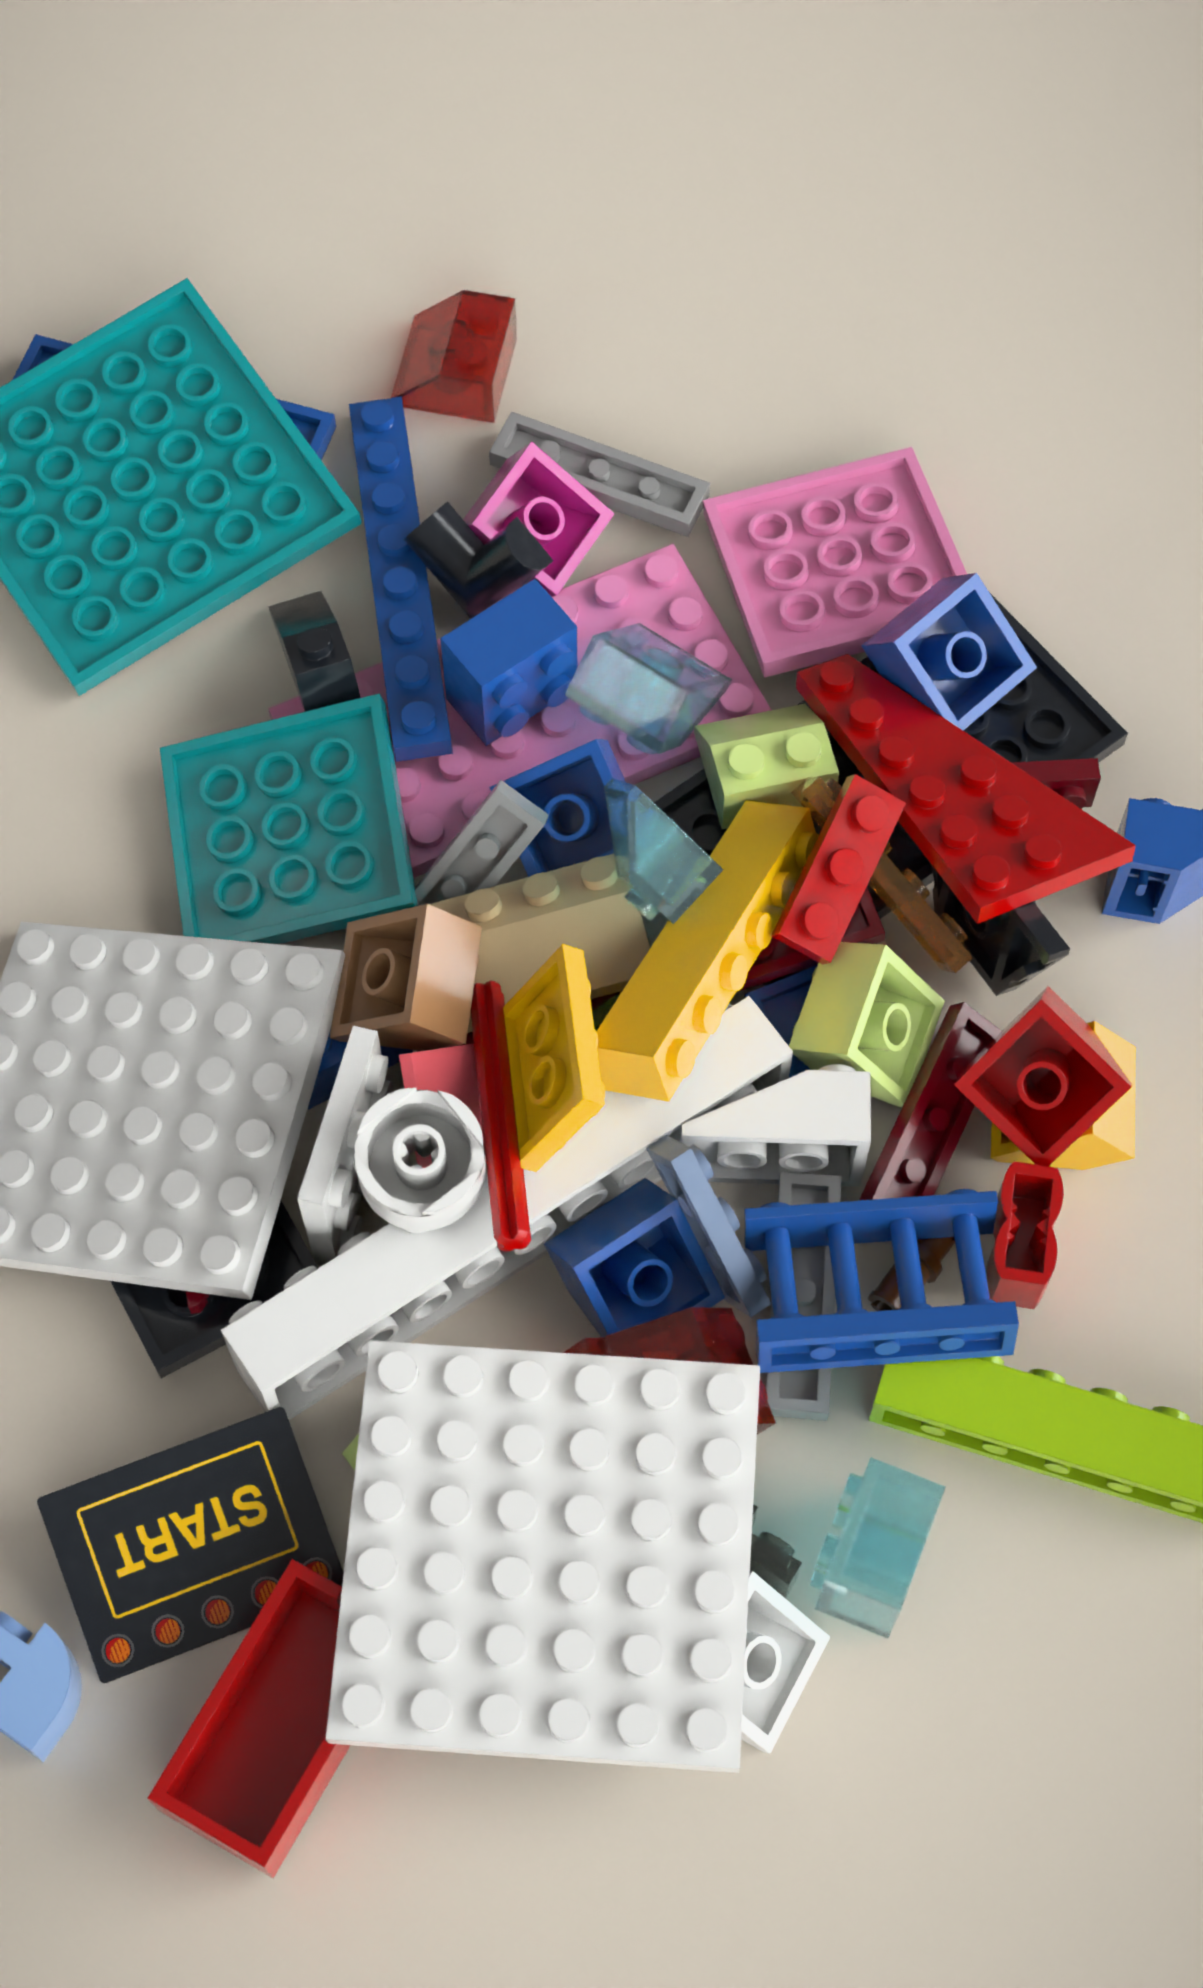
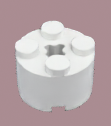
[354,1088,486,1234]

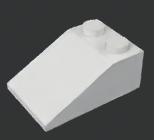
[681,1064,871,1186]

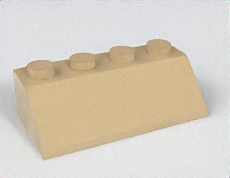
[429,851,651,1033]

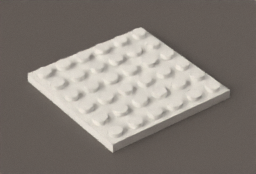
[0,922,345,1300]
[326,1340,760,1773]

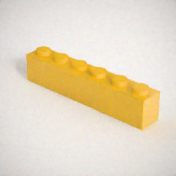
[597,801,819,1102]

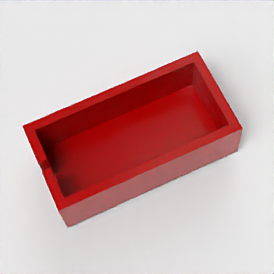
[147,1559,351,1878]

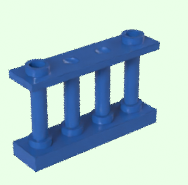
[744,1189,1019,1373]

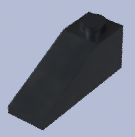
[268,591,361,712]

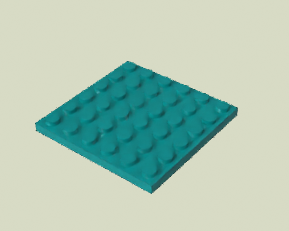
[0,278,362,696]

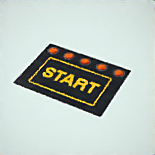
[37,1407,344,1684]

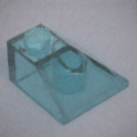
[604,778,723,924]

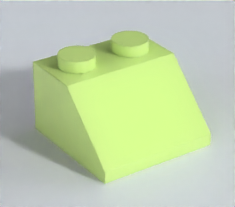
[694,704,839,829]
[789,942,945,1107]

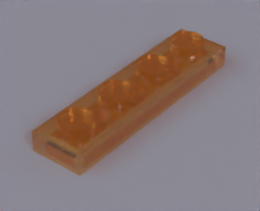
[791,776,973,973]

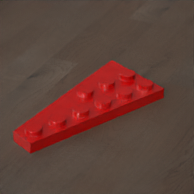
[796,654,1136,924]

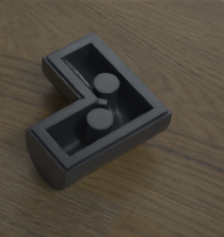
[404,501,554,619]

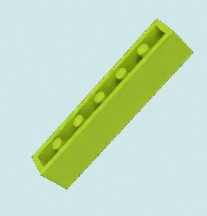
[868,1356,1203,1523]

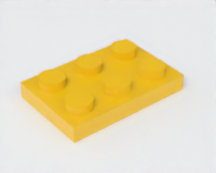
[503,944,605,1172]

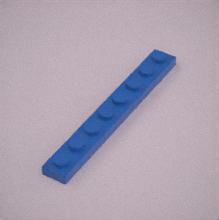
[349,397,453,762]

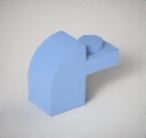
[0,1611,82,1762]

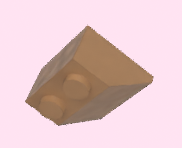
[330,904,482,1051]

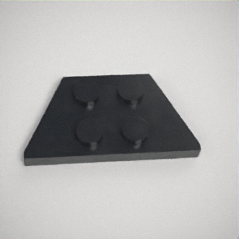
[930,863,1070,996]

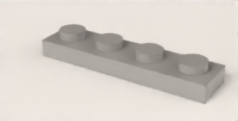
[489,411,710,537]
[764,1171,842,1421]

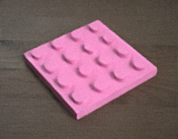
[703,447,967,678]

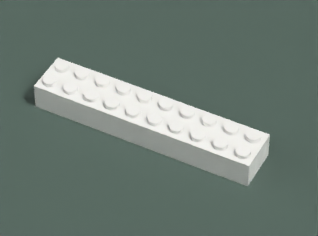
[221,996,793,1420]

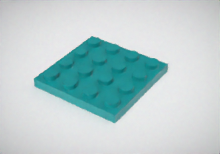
[160,693,418,944]

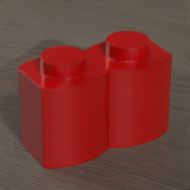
[985,1161,1064,1309]

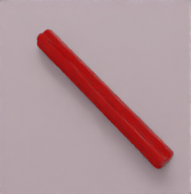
[471,980,531,1252]

